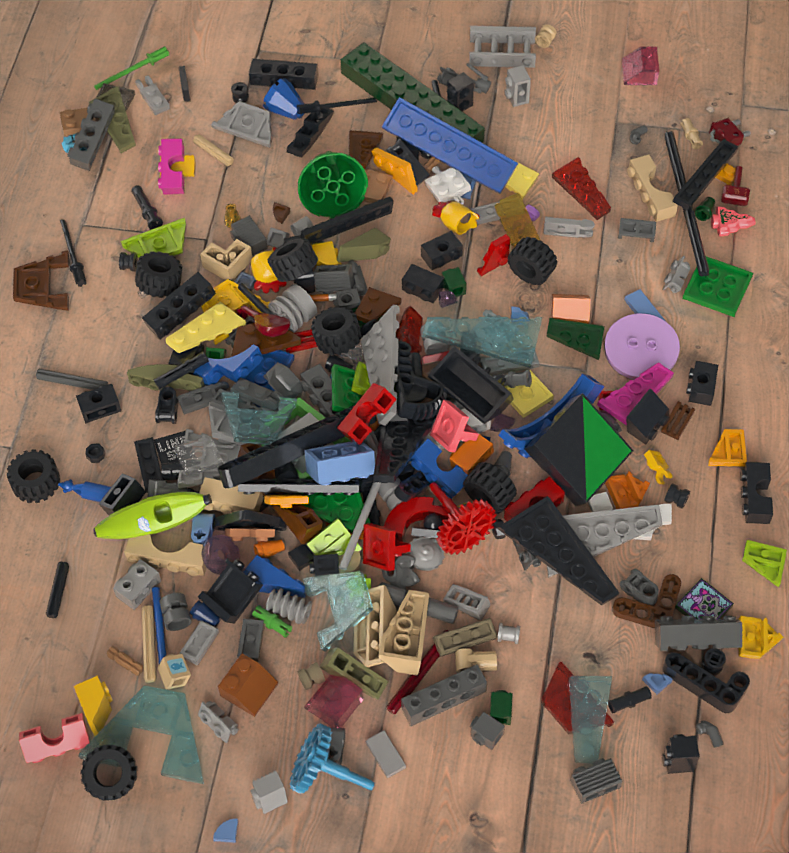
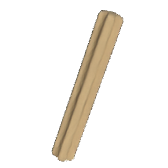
[142,605,156,683]

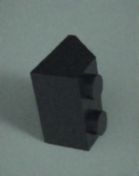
[626,389,670,445]

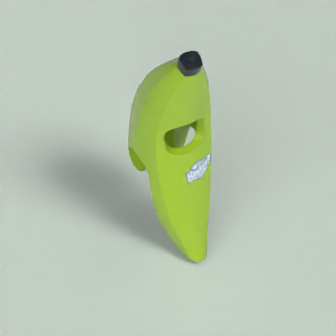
[93,492,212,539]

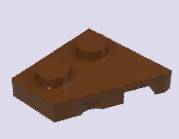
[355,287,402,323]

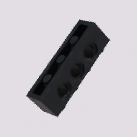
[249,59,318,90]
[142,272,216,340]

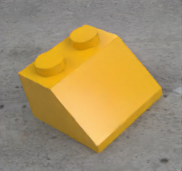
[74,675,113,738]

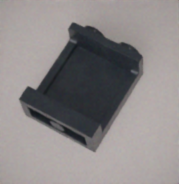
[198,558,263,624]

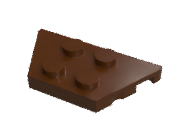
[231,323,301,357]

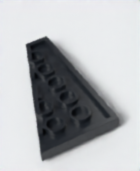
[373,415,437,483]

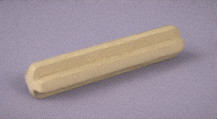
[193,135,234,166]

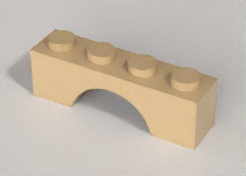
[627,155,678,222]
[124,534,211,576]

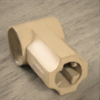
[455,648,497,673]

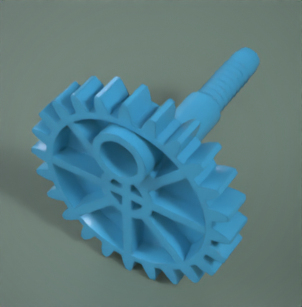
[289,723,375,794]

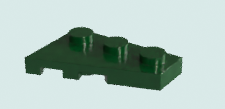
[546,318,605,360]

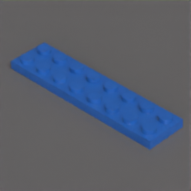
[381,97,518,194]

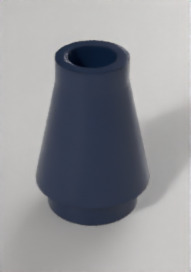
[190,600,221,627]

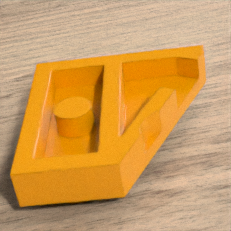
[708,429,747,467]

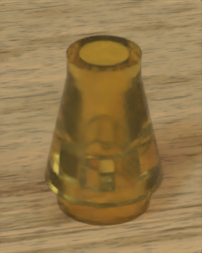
[224,203,241,228]

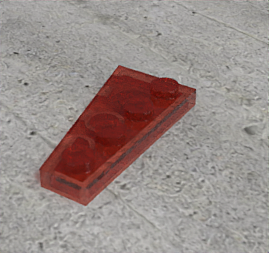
[552,157,611,220]

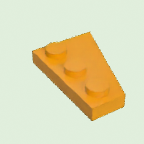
[372,147,418,195]

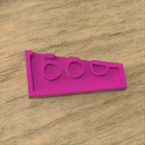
[597,362,674,426]

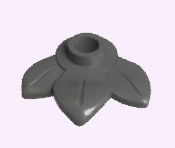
[382,555,420,590]

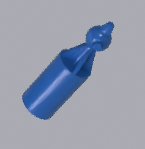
[58,479,111,502]

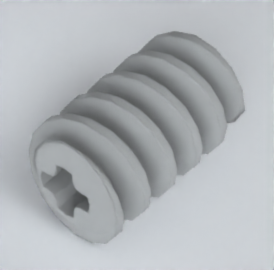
[266,589,312,624]

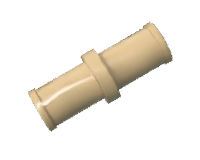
[680,118,703,149]

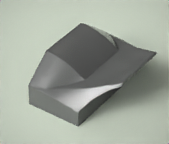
[263,362,304,403]

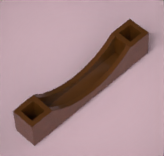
[237,439,323,544]

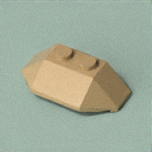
[353,585,397,667]

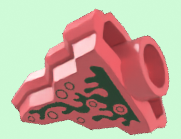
[711,207,756,236]

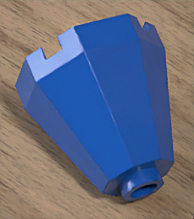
[263,79,304,120]

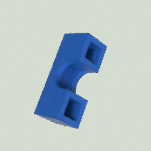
[410,438,468,499]

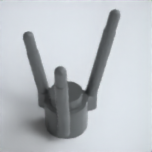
[466,63,492,94]

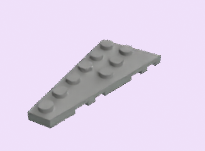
[361,304,399,426]
[546,505,663,578]

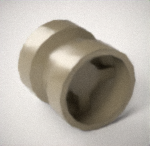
[297,662,325,690]

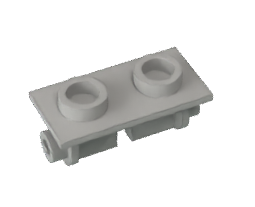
[662,256,690,293]
[198,701,239,743]

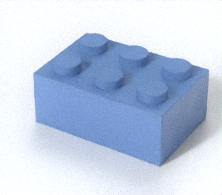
[305,441,375,485]

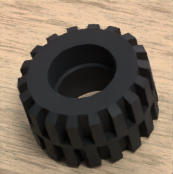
[507,237,558,285]
[268,238,318,282]
[135,251,182,298]
[311,306,362,356]
[7,449,60,503]
[463,462,517,514]
[80,745,138,801]

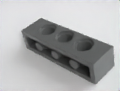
[68,99,115,171]
[300,364,338,418]
[401,665,487,726]

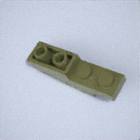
[127,364,205,392]

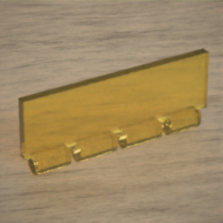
[494,193,540,248]

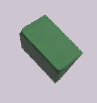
[206,347,226,359]

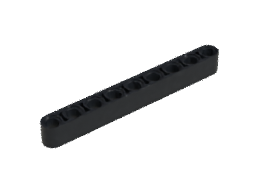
[218,405,377,488]

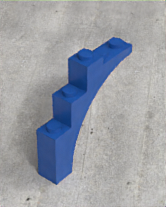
[498,373,605,458]

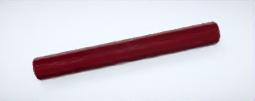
[387,630,448,714]

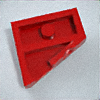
[477,234,510,276]

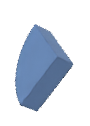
[511,307,529,323]
[642,673,673,695]
[213,819,238,843]

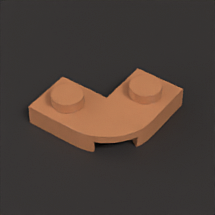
[225,529,275,541]

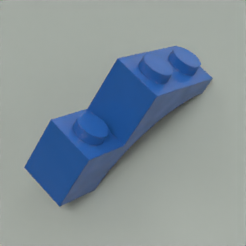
[193,344,264,386]

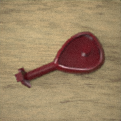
[237,305,290,337]

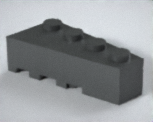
[655,616,742,651]

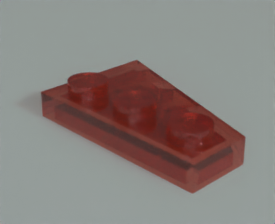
[396,305,423,353]

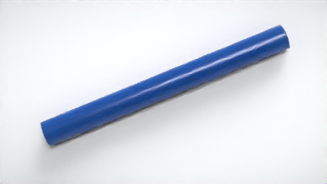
[152,587,167,664]

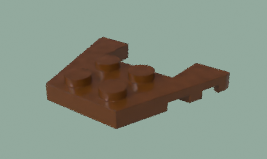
[13,250,69,311]

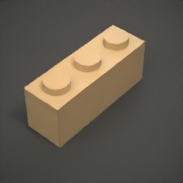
[199,477,264,514]

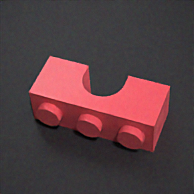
[19,713,90,763]

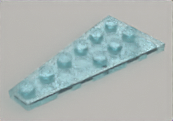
[422,317,542,368]

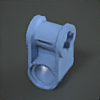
[191,513,215,548]

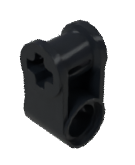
[155,387,178,424]

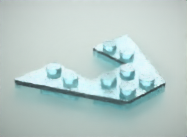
[78,685,204,784]

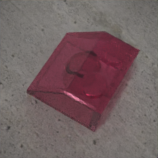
[622,47,659,85]
[304,675,363,728]

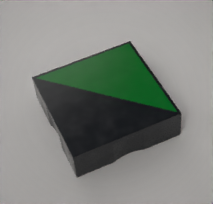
[524,393,634,506]

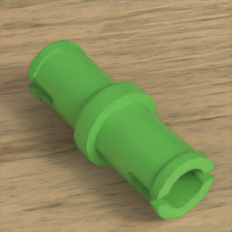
[252,605,292,638]

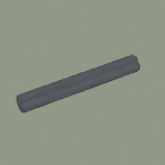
[36,369,108,390]

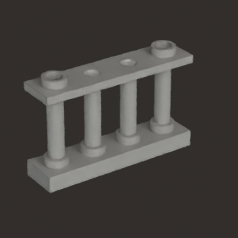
[469,26,536,68]

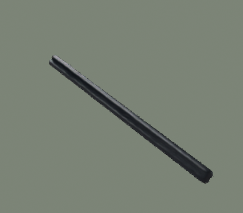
[665,131,709,277]

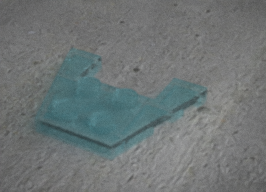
[222,392,297,445]
[303,571,373,651]

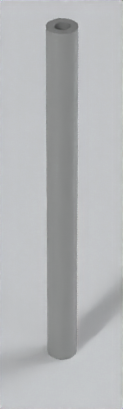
[339,482,381,570]

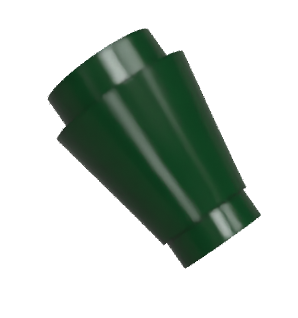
[695,197,715,221]

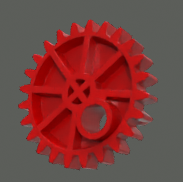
[429,482,497,555]

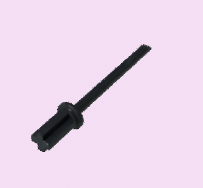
[296,98,377,114]
[60,220,86,287]

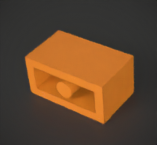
[450,433,494,475]

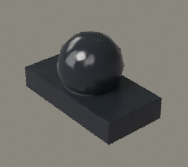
[411,513,443,538]

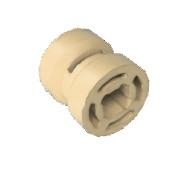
[535,24,557,48]

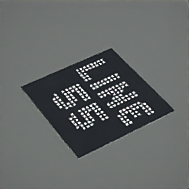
[154,431,195,465]

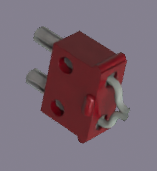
[709,118,751,146]

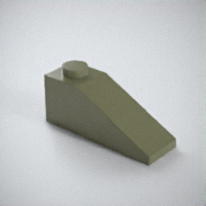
[337,228,391,262]
[320,647,389,700]

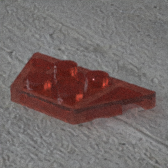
[541,661,614,734]

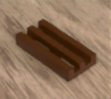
[661,401,695,440]

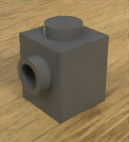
[470,712,505,750]

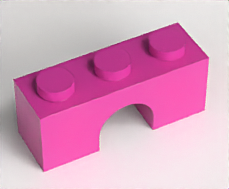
[158,139,184,194]

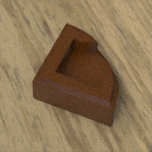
[273,202,291,224]

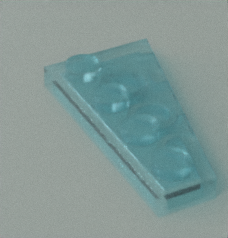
[569,676,612,763]

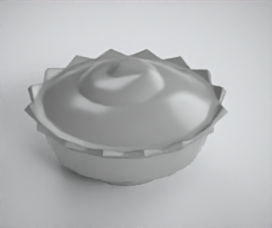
[407,536,445,571]

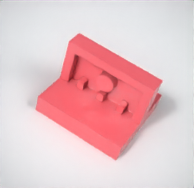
[430,400,479,452]

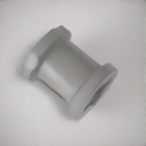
[497,623,520,644]

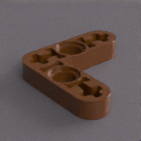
[612,574,681,629]

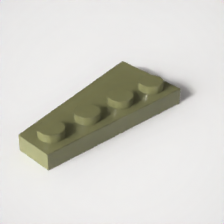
[89,86,136,153]

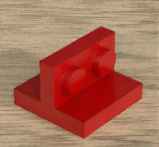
[363,523,411,571]

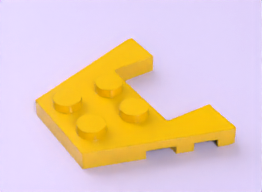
[201,279,270,345]

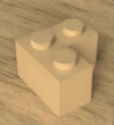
[200,239,252,281]

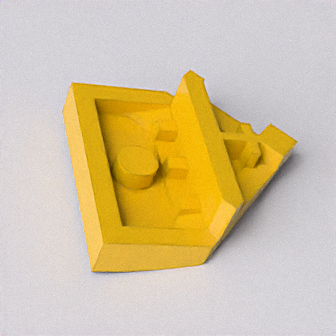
[738,616,784,659]

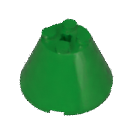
[297,151,368,219]

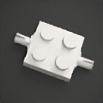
[425,166,471,204]

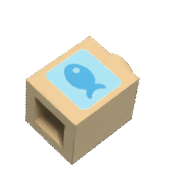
[158,654,191,690]

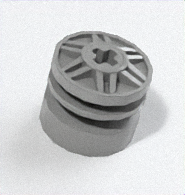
[268,284,317,333]

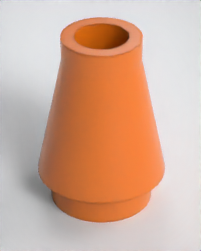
[253,539,285,559]

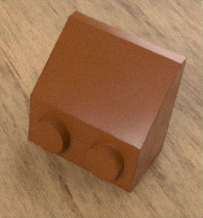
[218,653,278,717]

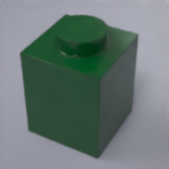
[442,267,466,299]
[490,690,513,725]

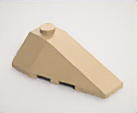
[379,590,429,676]

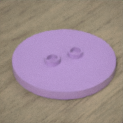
[604,314,680,380]

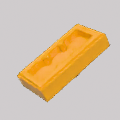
[264,494,309,508]

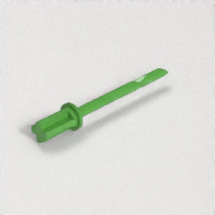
[94,46,169,90]

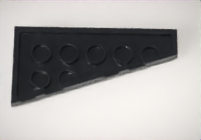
[498,496,620,605]

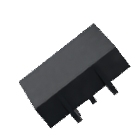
[427,346,514,424]

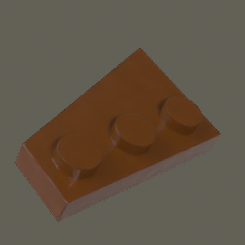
[349,130,383,169]

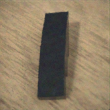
[287,108,334,158]

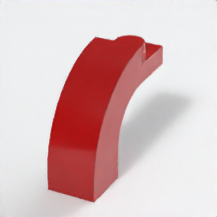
[384,497,449,542]

